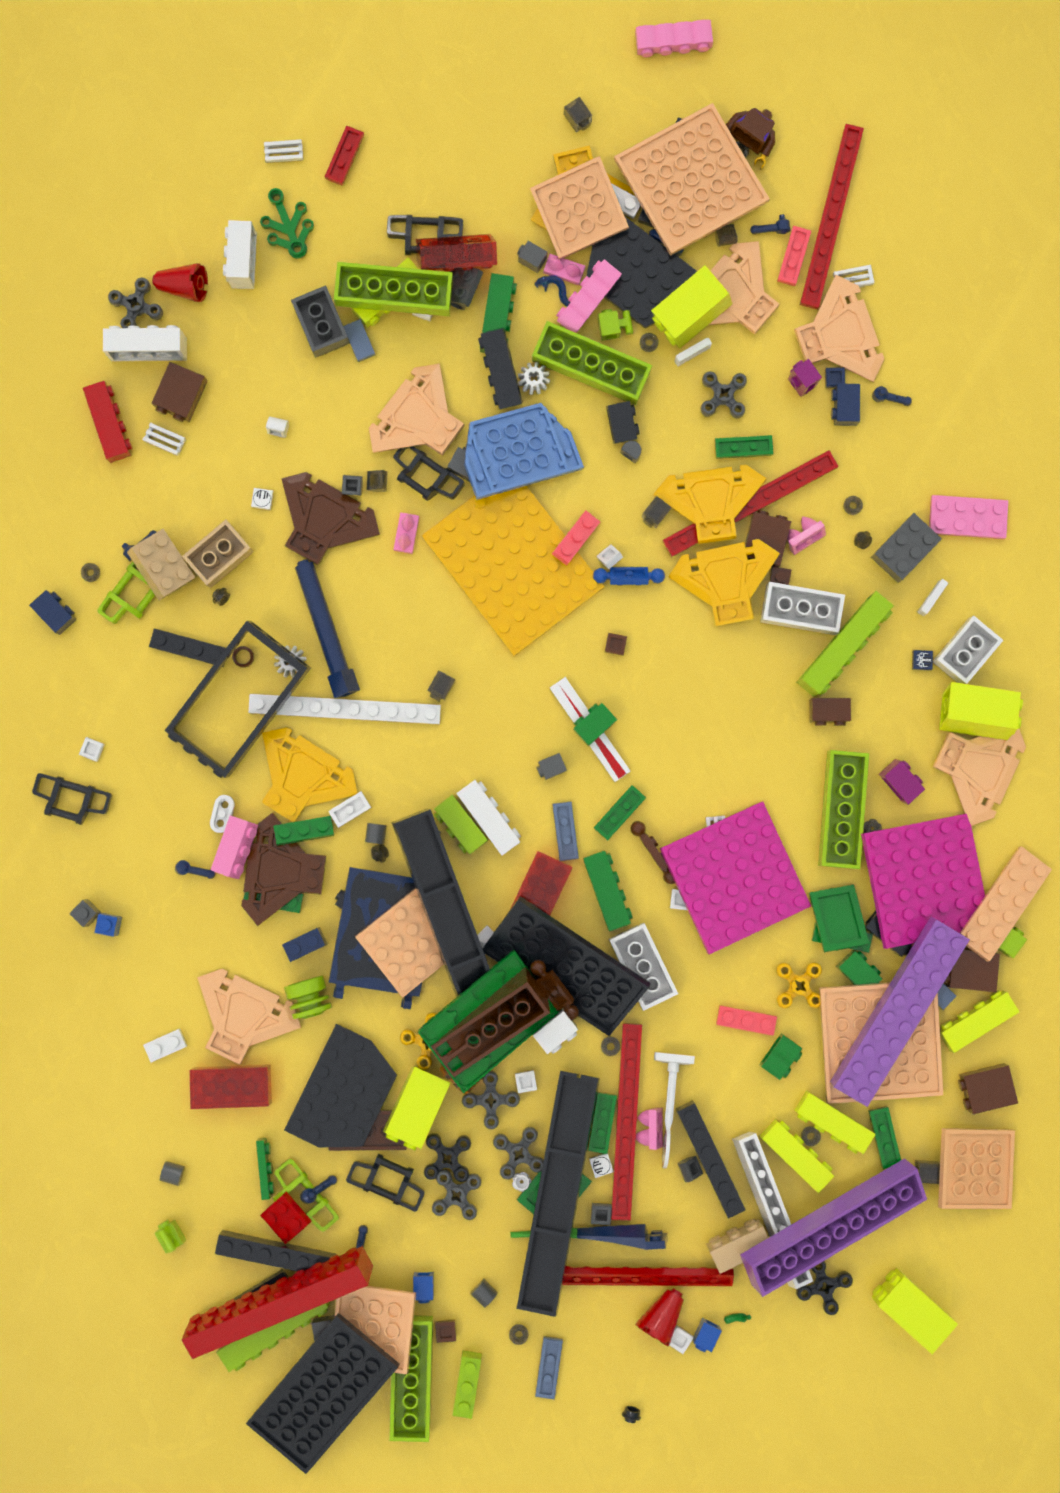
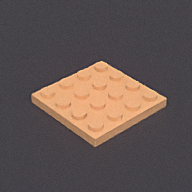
[530,156,629,260]
[355,888,444,998]
[938,1128,1015,1209]
[335,1286,416,1374]

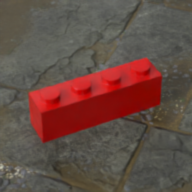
[83,381,133,463]

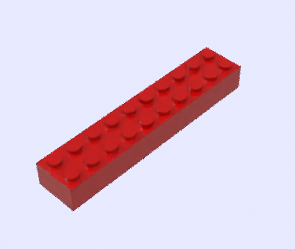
[181,1246,373,1359]

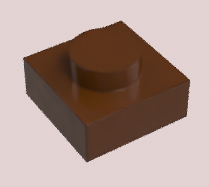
[769,566,791,585]
[605,633,627,656]
[435,1320,456,1343]

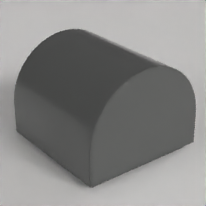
[621,441,641,463]
[342,475,363,496]
[365,823,387,844]
[678,1156,703,1182]
[160,1161,185,1186]
[591,1203,612,1225]
[470,1279,498,1308]

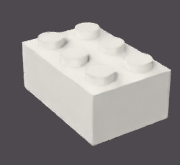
[223,220,257,289]
[933,616,1003,684]

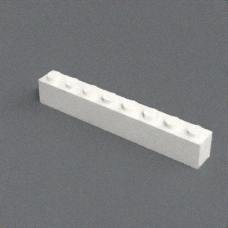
[732,1132,813,1289]

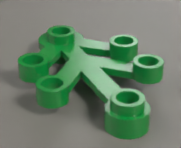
[260,188,314,259]

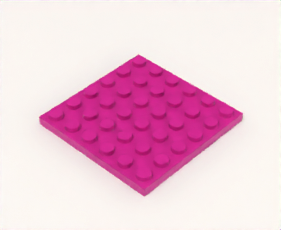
[659,801,811,955]
[861,814,985,949]

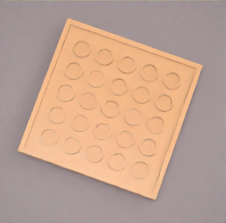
[614,103,770,255]
[819,982,943,1104]

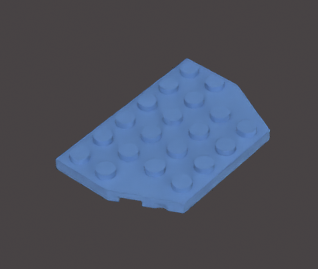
[464,403,584,500]

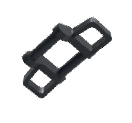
[387,215,463,257]
[394,446,465,501]
[32,773,112,825]
[346,1154,425,1212]

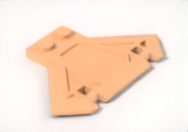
[709,241,779,335]
[794,275,884,382]
[369,364,464,456]
[933,729,1026,826]
[197,969,301,1065]

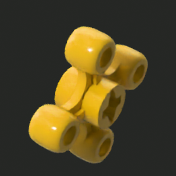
[776,962,822,1008]
[400,1013,437,1070]

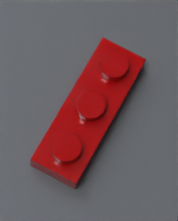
[325,125,364,186]

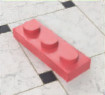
[777,225,811,286]
[552,510,600,566]
[716,1005,777,1036]

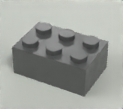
[291,285,350,358]
[871,513,942,583]

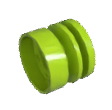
[284,975,332,1019]

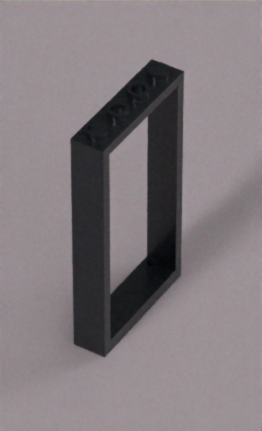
[164,621,311,778]

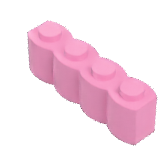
[635,20,713,57]
[556,259,622,333]

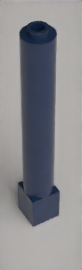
[295,560,360,698]

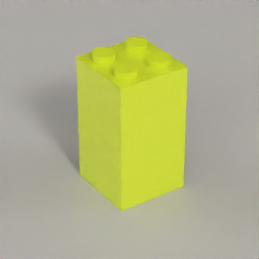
[651,265,733,349]
[939,682,1023,740]
[383,1067,450,1150]
[872,1268,958,1354]

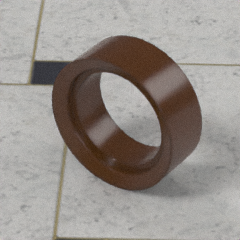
[232,646,254,668]

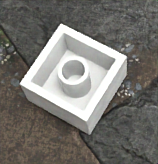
[533,1008,578,1054]

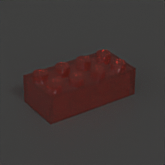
[416,234,497,271]
[509,851,573,915]
[189,1064,272,1109]

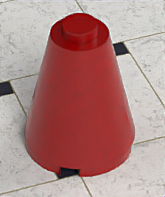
[152,263,208,302]
[635,1288,684,1347]

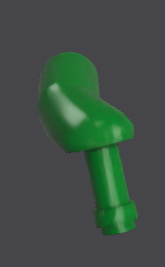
[724,1313,751,1324]

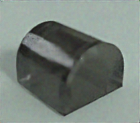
[715,224,738,247]
[367,470,388,492]

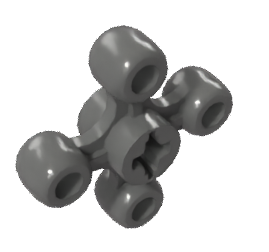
[108,277,163,328]
[700,371,747,419]
[462,1070,520,1130]
[493,1127,544,1180]
[432,1169,481,1220]

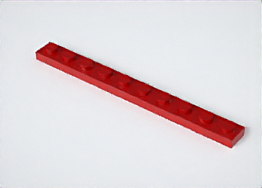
[800,124,864,310]
[662,450,839,558]
[611,1023,642,1221]
[563,1266,734,1286]

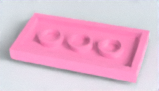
[929,495,1008,539]

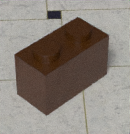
[809,698,851,726]

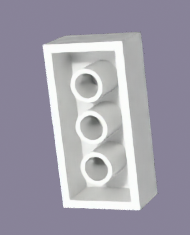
[103,325,187,361]
[760,582,845,635]
[609,923,678,1011]

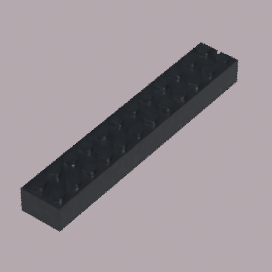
[391,808,490,997]
[516,1071,600,1317]

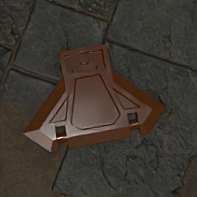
[281,472,380,565]
[241,813,326,926]

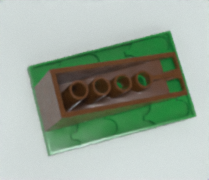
[418,950,559,1093]

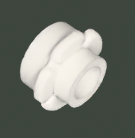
[512,1172,531,1192]

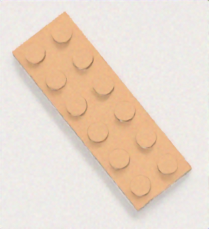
[960,846,1052,962]

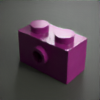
[788,359,822,397]
[878,759,925,805]

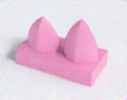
[543,254,585,285]
[393,512,419,554]
[787,517,826,555]
[636,1108,663,1150]

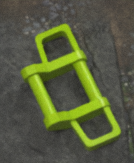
[97,561,155,624]
[272,1159,339,1232]

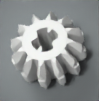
[518,362,550,395]
[274,645,307,678]

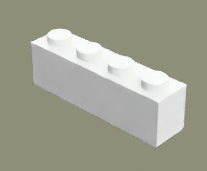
[456,780,521,855]

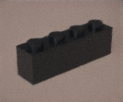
[478,327,523,409]

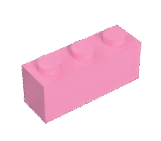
[211,815,258,879]

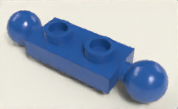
[593,567,665,585]

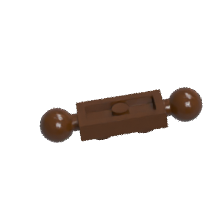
[630,821,675,884]
[531,960,579,1020]

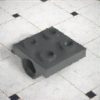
[448,264,483,310]

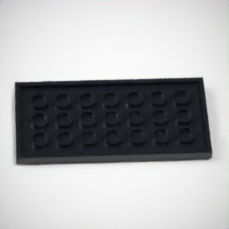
[482,896,651,1036]
[246,1313,400,1474]

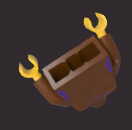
[725,108,776,170]

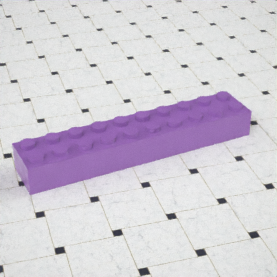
[830,916,970,1107]
[740,1158,927,1297]

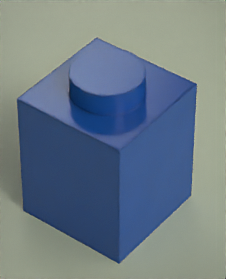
[94,913,122,937]
[413,1272,434,1303]
[693,1318,722,1352]

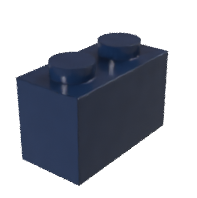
[831,383,860,426]
[29,590,76,635]
[282,927,327,962]

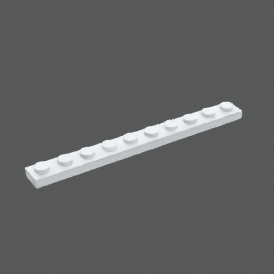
[248,694,441,725]

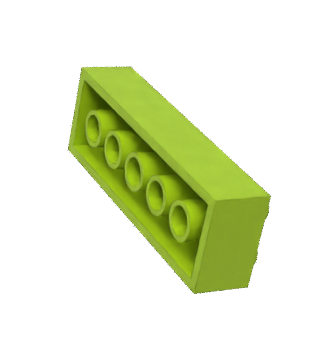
[334,262,453,317]
[532,321,652,405]
[796,591,894,697]
[818,750,869,869]
[389,1315,433,1442]

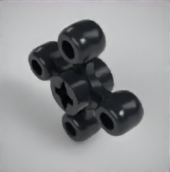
[424,1133,472,1182]
[796,1261,853,1315]

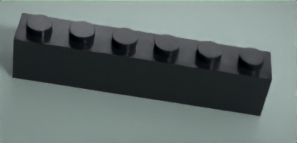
[676,1100,746,1219]
[215,1230,336,1271]

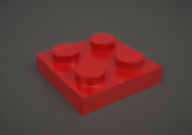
[260,1191,312,1245]

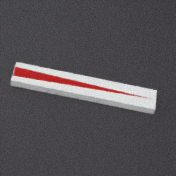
[550,677,630,782]

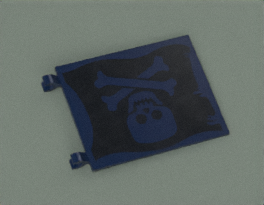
[328,867,422,1010]

